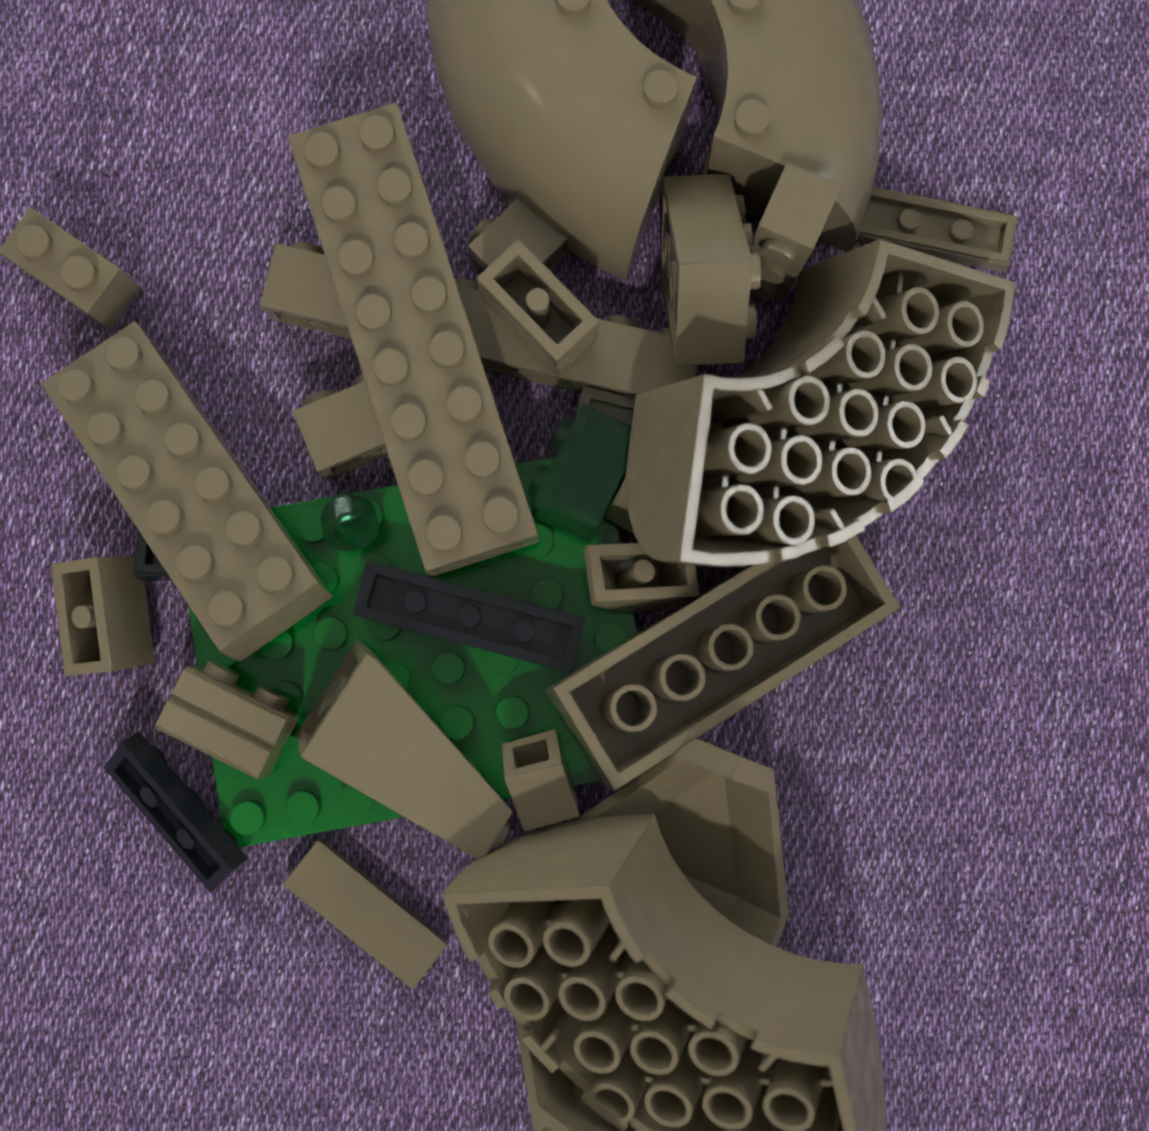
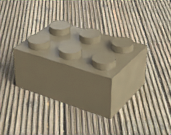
[660,174,761,366]

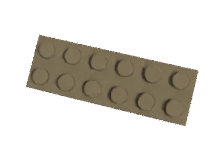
[41,321,333,662]
[545,535,900,790]

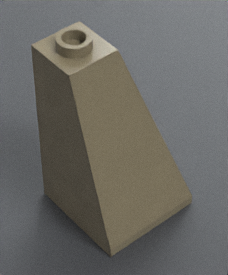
[296,639,513,859]

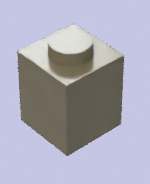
[501,729,579,832]

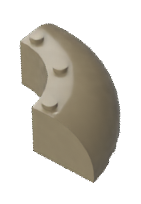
[426,0,697,280]
[629,0,882,252]
[626,239,1016,566]
[441,813,886,1131]

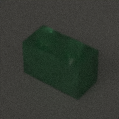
[527,403,631,544]

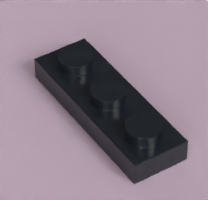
[103,732,248,893]

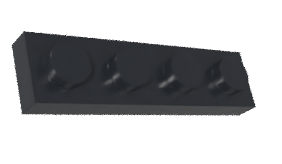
[352,561,585,673]

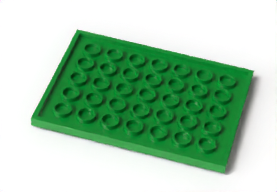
[188,448,661,847]

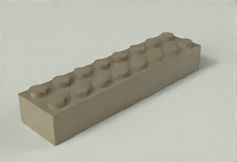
[287,102,539,576]

